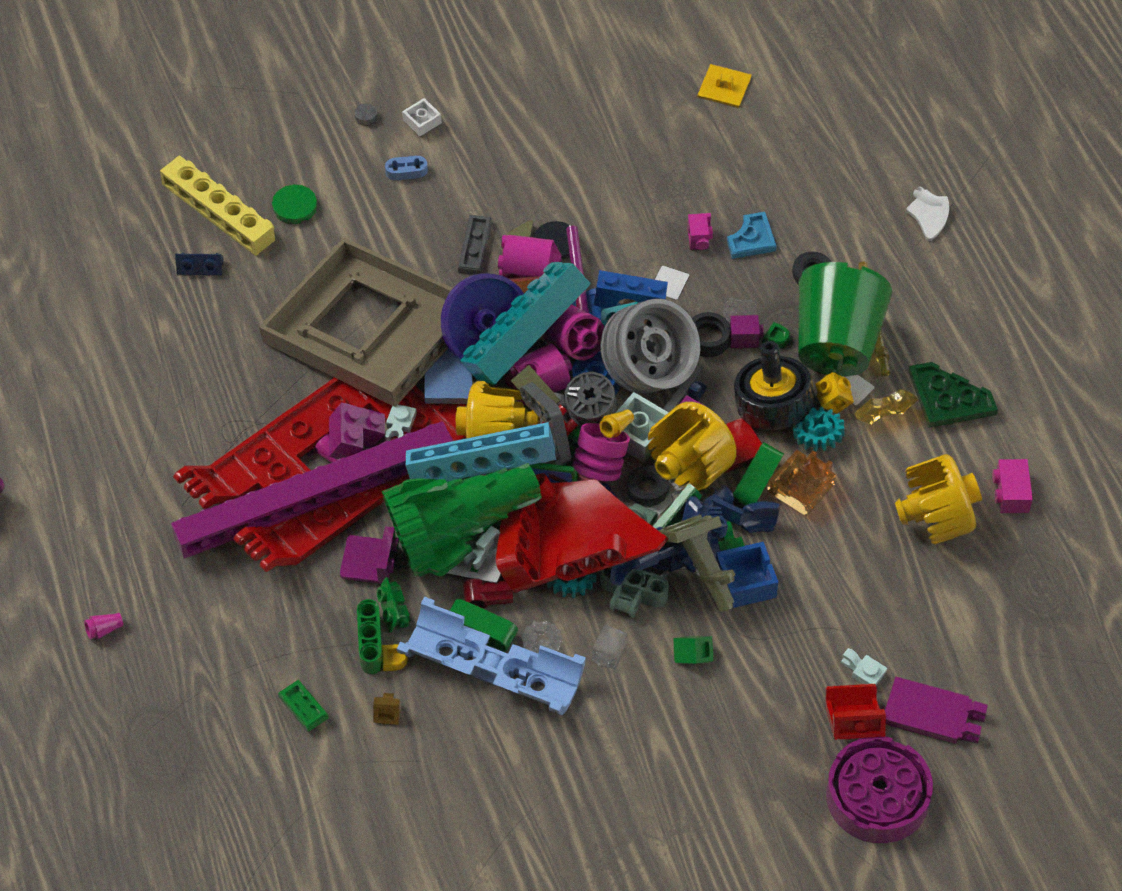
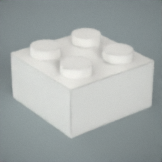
[402,98,442,136]

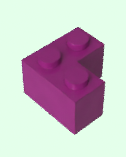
[329,402,385,459]

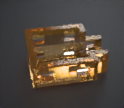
[767,449,836,517]

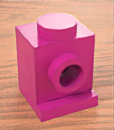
[687,213,713,250]

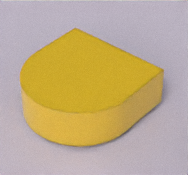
[382,644,408,671]

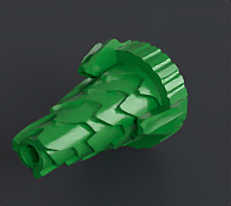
[382,463,542,577]

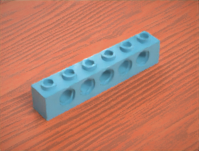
[406,422,556,482]

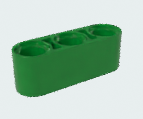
[733,441,784,506]
[357,599,383,674]
[449,599,519,652]

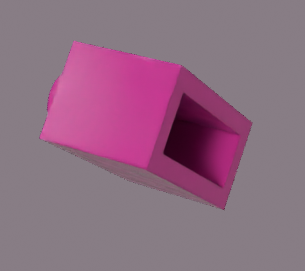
[992,459,1033,513]

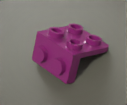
[340,526,399,584]

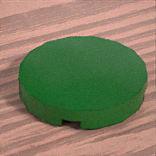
[272,184,317,224]

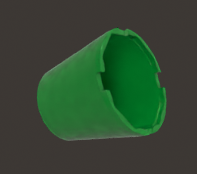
[798,262,892,377]

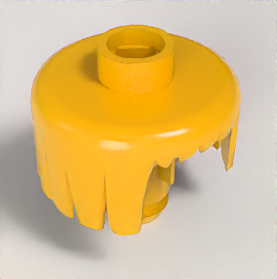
[456,381,540,438]
[648,402,736,491]
[894,454,982,545]

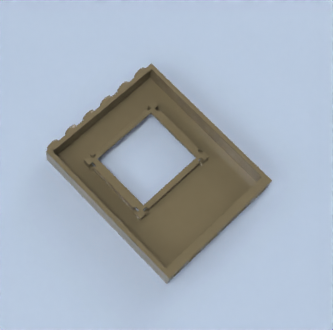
[259,238,453,407]

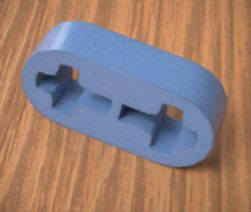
[385,156,428,180]

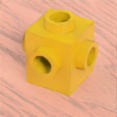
[815,372,854,414]

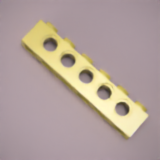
[160,155,275,256]

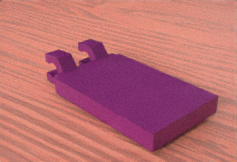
[885,676,988,744]

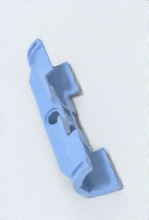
[397,597,586,715]

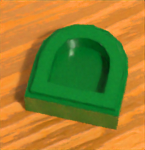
[762,322,790,348]

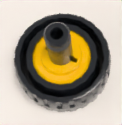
[734,341,814,430]

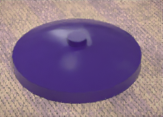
[441,273,524,360]

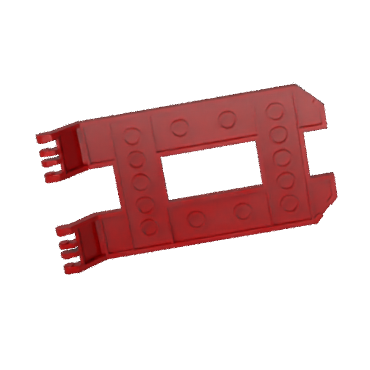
[173,377,467,572]

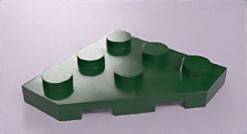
[908,362,998,428]

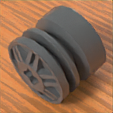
[565,372,618,430]

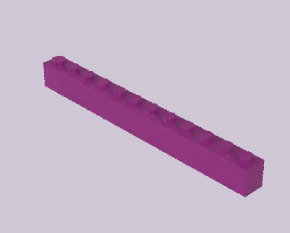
[171,421,453,559]

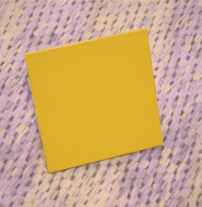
[697,64,752,108]

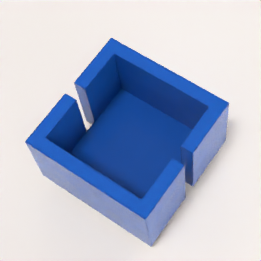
[716,541,779,608]

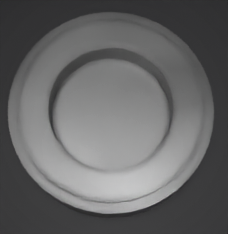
[355,104,377,125]

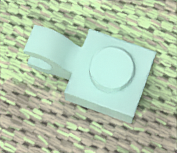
[464,526,499,570]
[841,648,887,686]

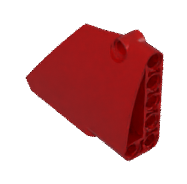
[496,473,669,593]

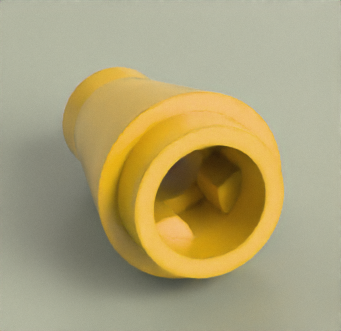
[600,409,634,438]

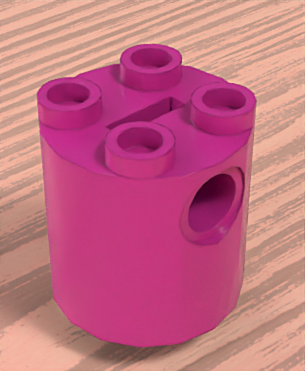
[498,235,562,283]
[543,304,604,360]
[504,344,572,405]

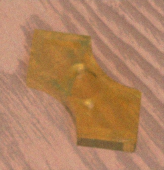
[854,389,919,425]

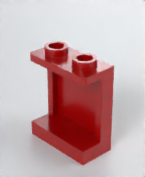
[825,684,886,740]

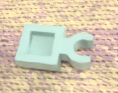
[385,405,416,441]

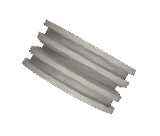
[601,299,700,394]

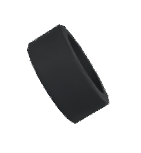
[692,312,731,357]

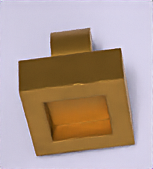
[373,693,400,725]

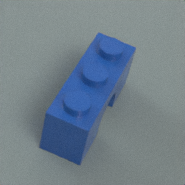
[593,270,668,308]

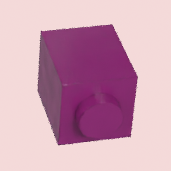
[730,315,764,348]

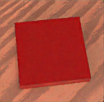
[724,418,762,473]

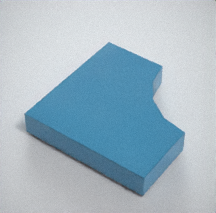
[727,212,777,259]

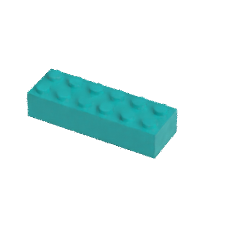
[460,262,591,384]

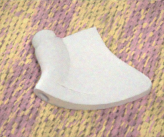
[906,187,949,241]

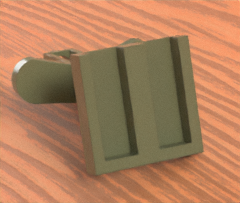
[658,515,736,612]

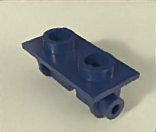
[175,252,224,275]

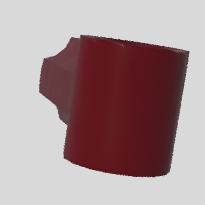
[463,579,513,609]

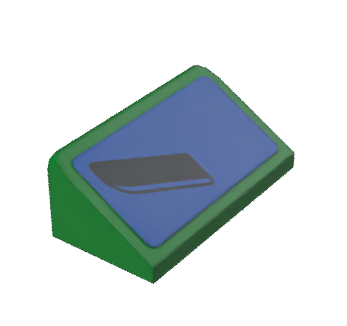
[530,463,578,483]

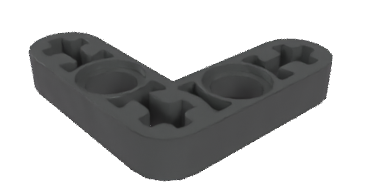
[520,382,572,466]

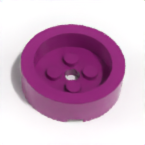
[826,737,933,843]

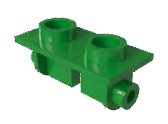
[377,577,411,632]

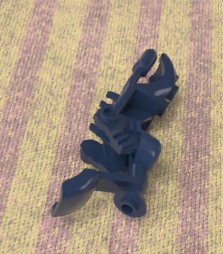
[610,484,781,586]

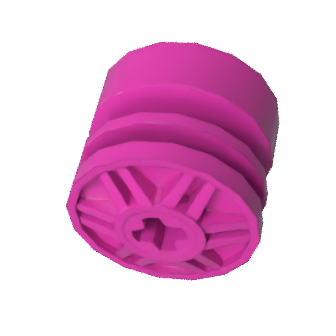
[571,423,630,481]

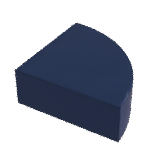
[688,380,707,402]

